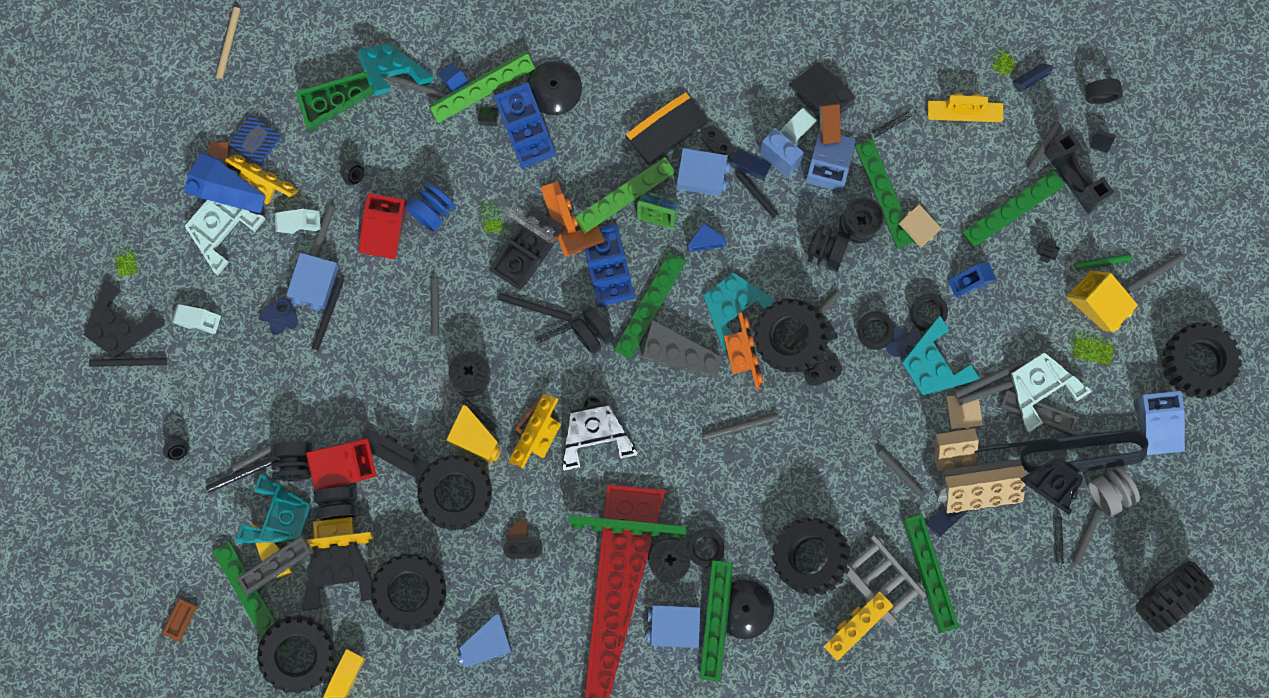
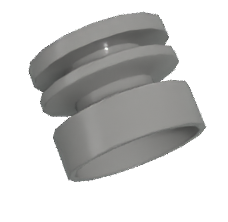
[1088,466,1140,518]

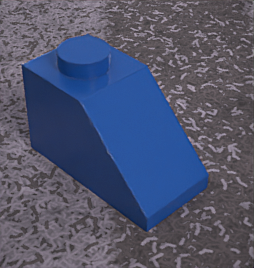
[948,262,997,297]

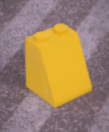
[1066,270,1138,332]
[447,405,501,464]

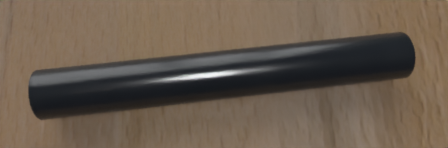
[736,172,779,218]

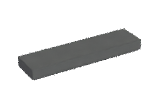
[999,389,1079,435]
[237,535,313,595]

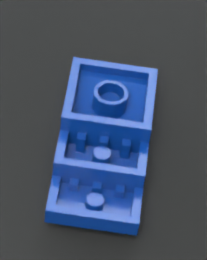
[494,83,556,168]
[584,224,635,307]

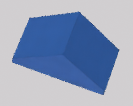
[437,63,469,92]
[688,224,727,252]

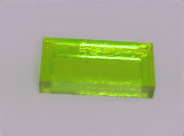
[1072,338,1115,365]

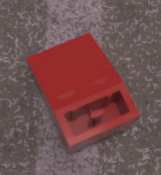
[358,193,407,260]
[306,438,377,491]

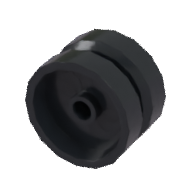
[568,305,615,355]
[314,487,359,521]

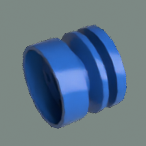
[405,182,456,232]

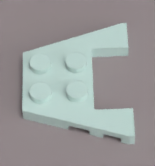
[185,200,266,275]
[1011,353,1092,432]

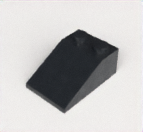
[789,62,856,121]

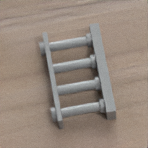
[844,536,926,627]

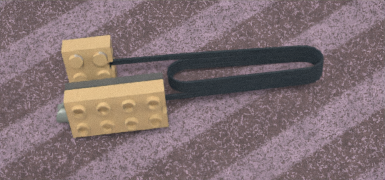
[934,429,1149,513]

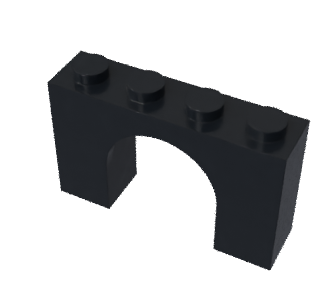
[1044,130,1114,214]

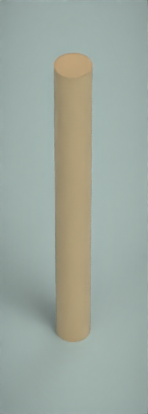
[216,7,241,79]

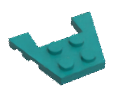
[357,43,434,96]
[703,273,776,352]
[901,316,980,395]
[236,473,311,543]

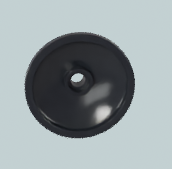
[527,61,582,115]
[726,580,774,639]

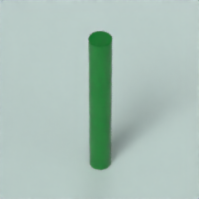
[1074,253,1132,270]

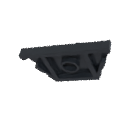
[1021,457,1083,515]

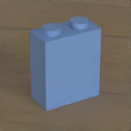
[760,128,804,178]
[677,148,730,196]
[286,253,339,311]
[647,606,700,648]

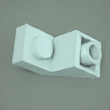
[780,107,817,144]
[275,209,321,234]
[172,304,221,334]

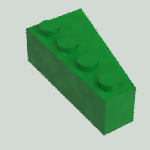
[296,72,374,131]

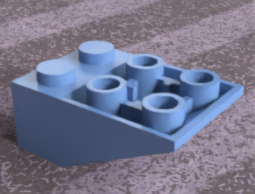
[806,130,856,192]
[1137,391,1185,456]

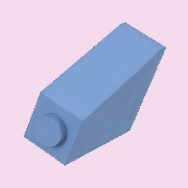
[458,614,512,667]

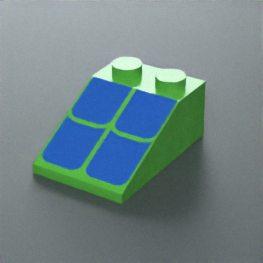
[637,193,680,229]

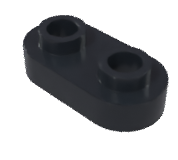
[702,126,733,159]
[804,360,842,386]
[503,538,543,559]

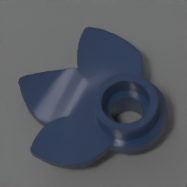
[259,298,297,335]
[886,327,921,360]

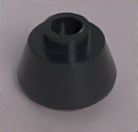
[340,161,365,186]
[163,435,190,460]

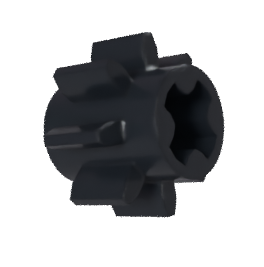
[1036,238,1060,263]

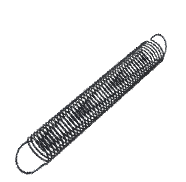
[868,108,916,139]
[531,324,571,343]
[459,395,501,435]
[1055,512,1064,570]

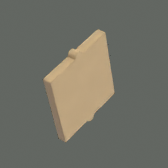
[899,204,942,248]
[946,393,983,430]

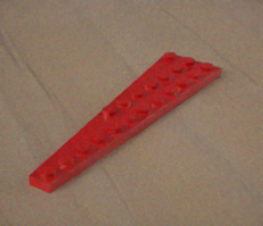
[585,485,665,698]

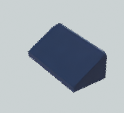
[1012,63,1053,93]
[730,149,772,181]
[926,506,968,538]

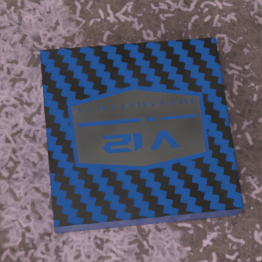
[229,114,282,166]

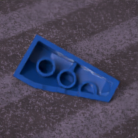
[184,153,266,214]

